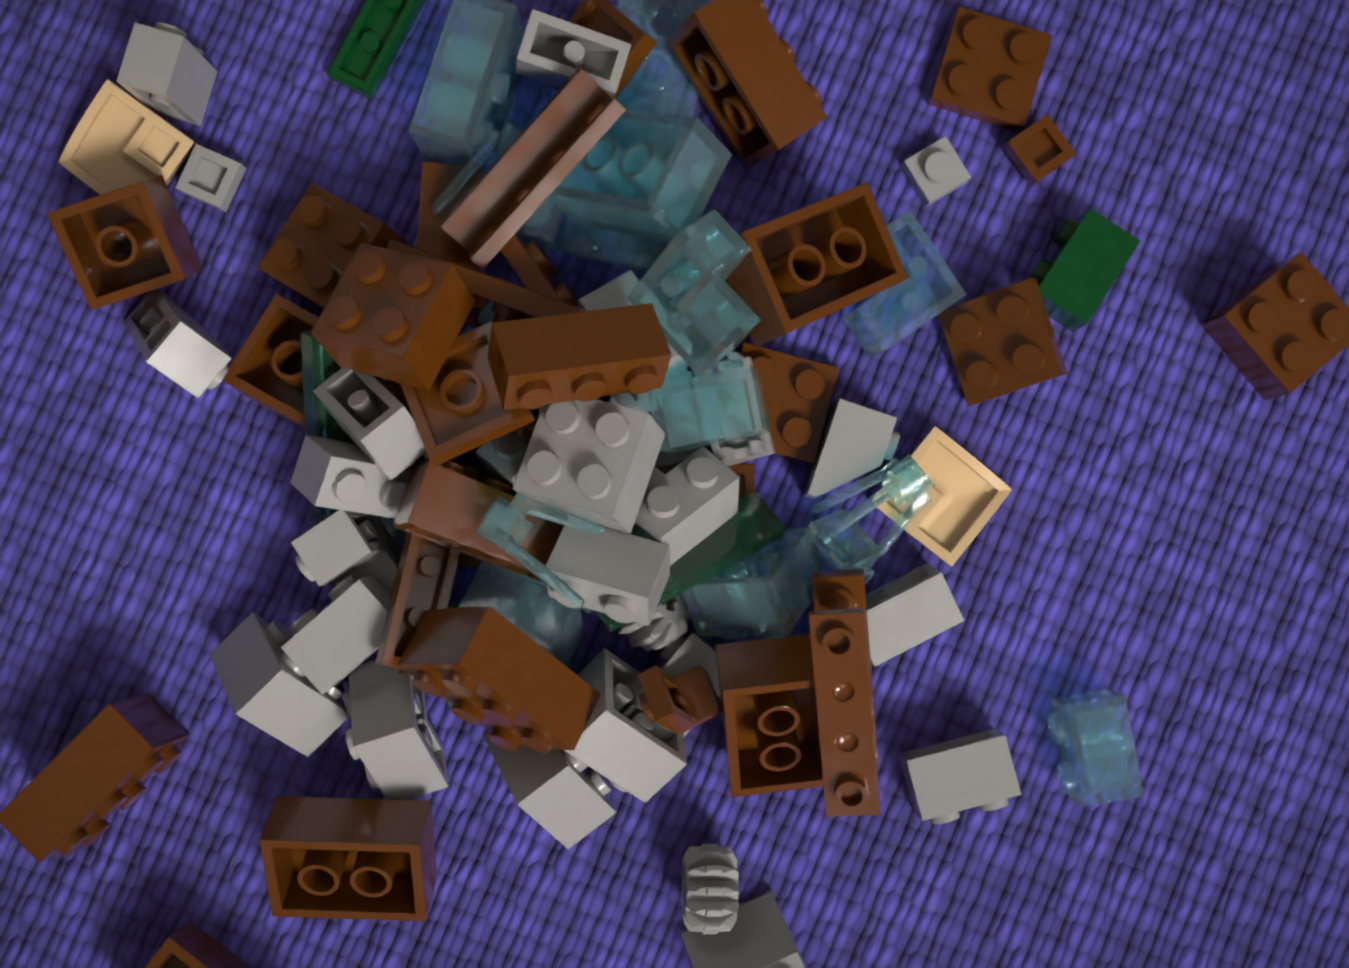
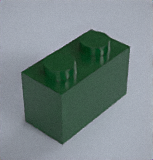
[1027,208,1140,332]

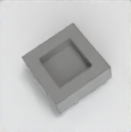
[901,136,971,207]
[175,144,247,212]

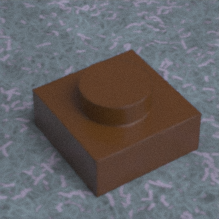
[1003,114,1076,187]

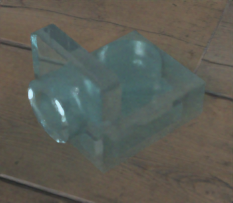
[803,509,882,584]

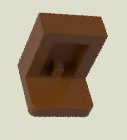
[637,665,722,735]

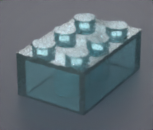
[408,0,526,171]
[548,109,732,246]

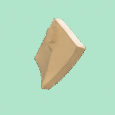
[58,79,197,195]
[872,426,1012,567]

